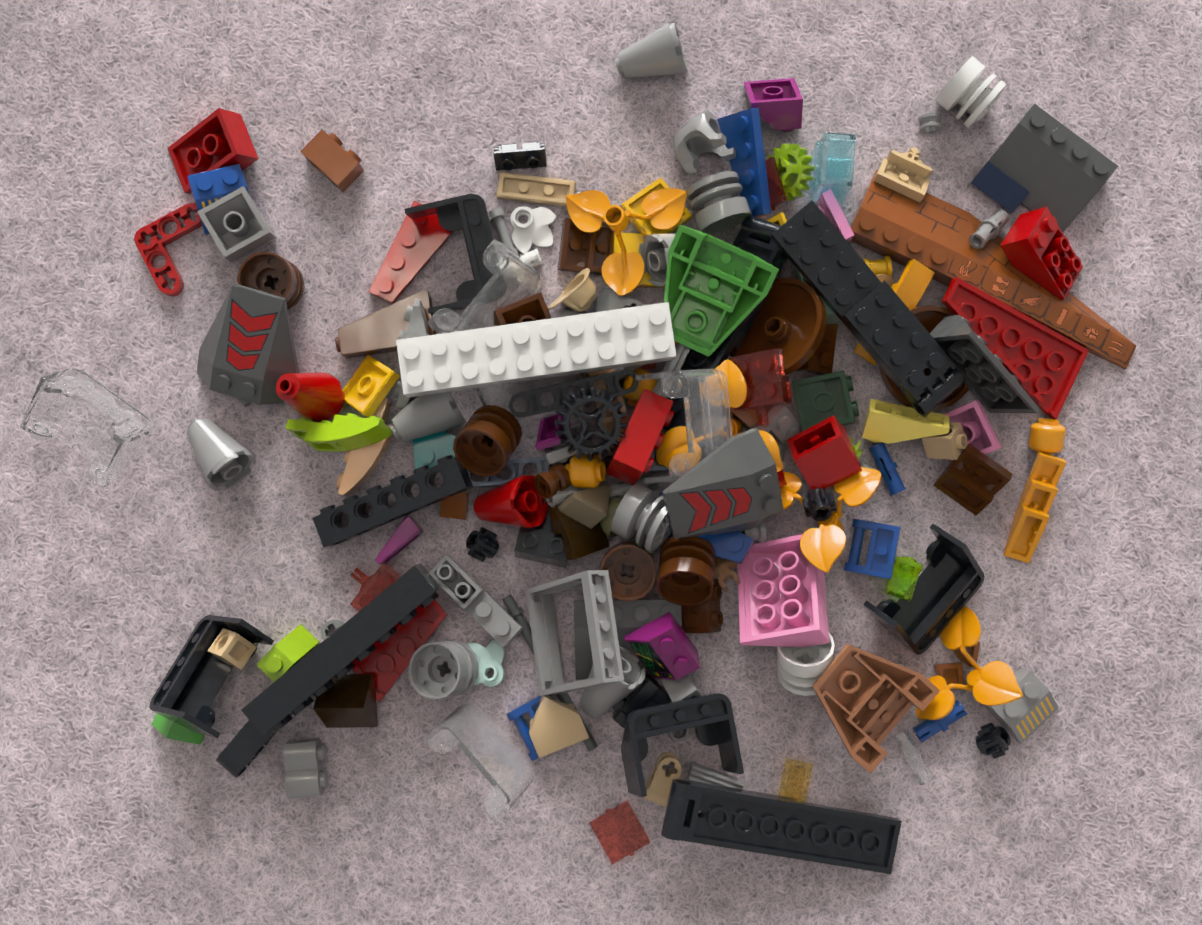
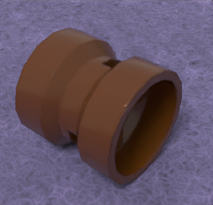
[534,464,571,499]

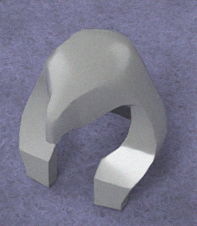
[673,110,736,175]

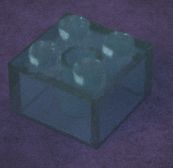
[808,132,856,201]

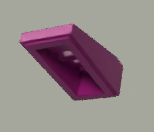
[535,413,571,451]
[375,515,423,564]

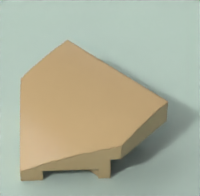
[874,147,933,203]
[529,695,589,758]

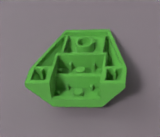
[664,224,779,357]

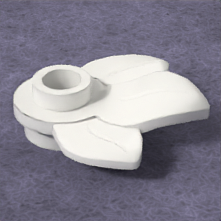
[511,206,556,254]

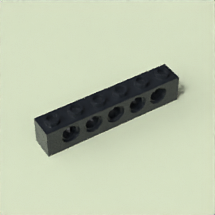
[312,455,473,547]

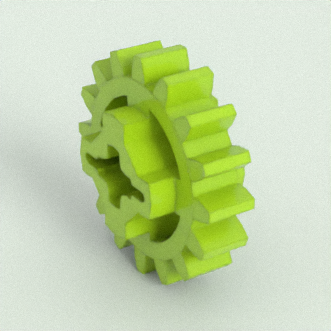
[766,143,815,201]

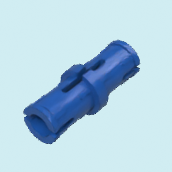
[868,442,906,496]
[912,700,967,743]

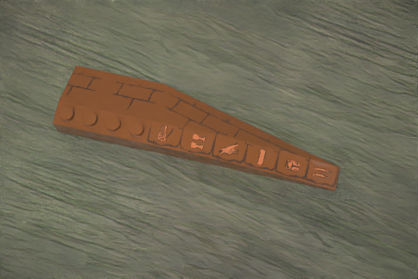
[850,169,1137,369]

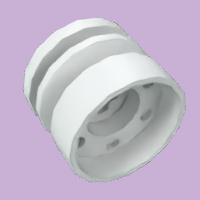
[935,56,1006,128]
[777,633,835,696]

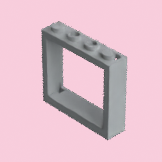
[526,570,624,696]

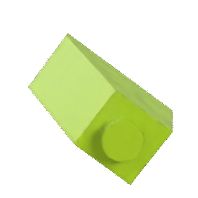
[256,624,320,682]

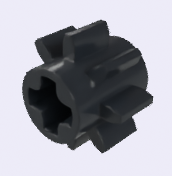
[802,488,837,521]
[466,527,499,562]
[976,723,1011,759]

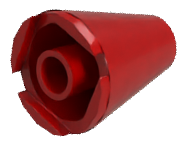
[276,372,345,423]
[473,475,548,528]

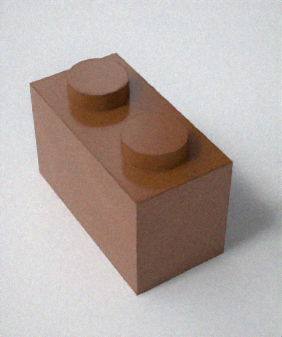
[300,129,364,192]

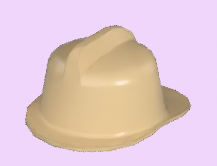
[548,268,597,312]

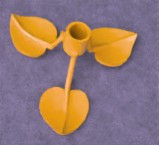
[566,188,687,296]
[656,360,783,472]
[780,467,881,573]
[915,606,1023,720]

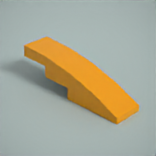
[853,259,935,365]
[1003,452,1067,563]

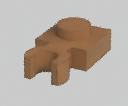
[714,557,741,592]

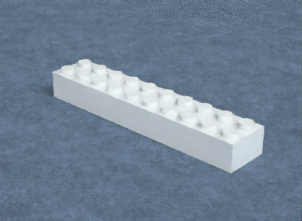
[396,302,676,397]

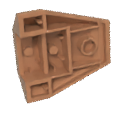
[812,644,940,774]

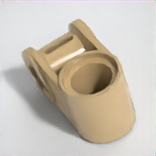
[642,752,682,807]

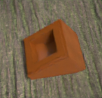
[440,492,469,520]

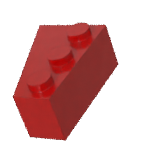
[606,388,674,486]

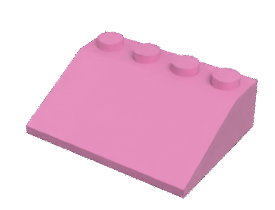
[737,534,830,647]

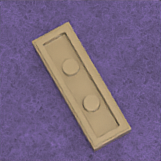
[496,172,576,207]

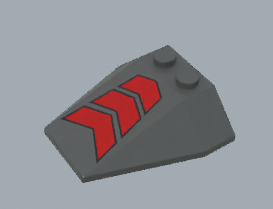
[197,283,299,405]
[662,428,784,539]

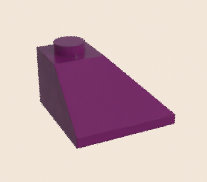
[744,78,803,132]

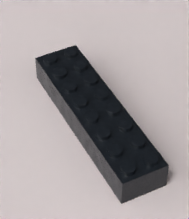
[241,563,441,736]

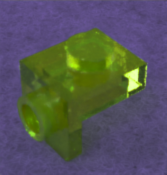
[884,556,923,601]

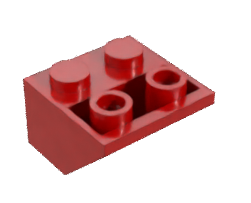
[787,415,862,490]

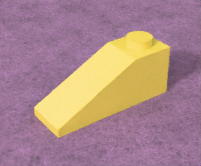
[862,399,950,444]

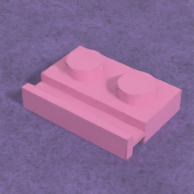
[816,189,854,243]

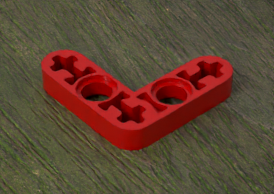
[134,203,202,297]

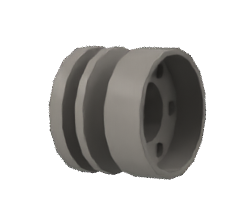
[686,171,752,235]
[611,483,671,554]
[408,640,479,700]

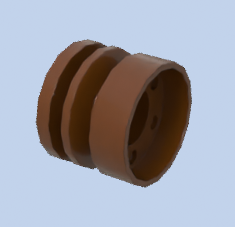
[237,251,304,310]
[453,405,522,476]
[657,536,715,606]
[600,542,656,601]

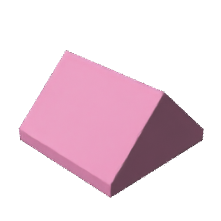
[944,399,1001,461]

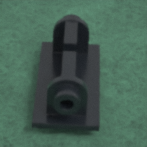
[493,141,547,171]

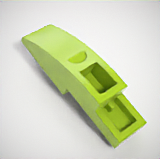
[285,413,393,452]

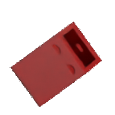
[1000,207,1083,300]

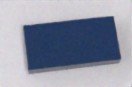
[971,161,1030,213]

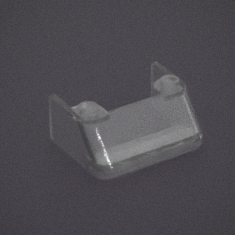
[635,369,732,484]

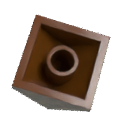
[493,292,551,326]

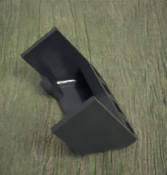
[404,193,504,316]
[863,524,985,655]
[149,615,274,738]
[621,693,744,797]

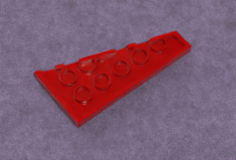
[941,277,1089,420]

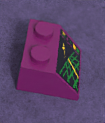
[624,612,700,680]

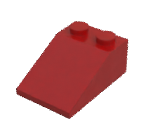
[167,108,259,194]

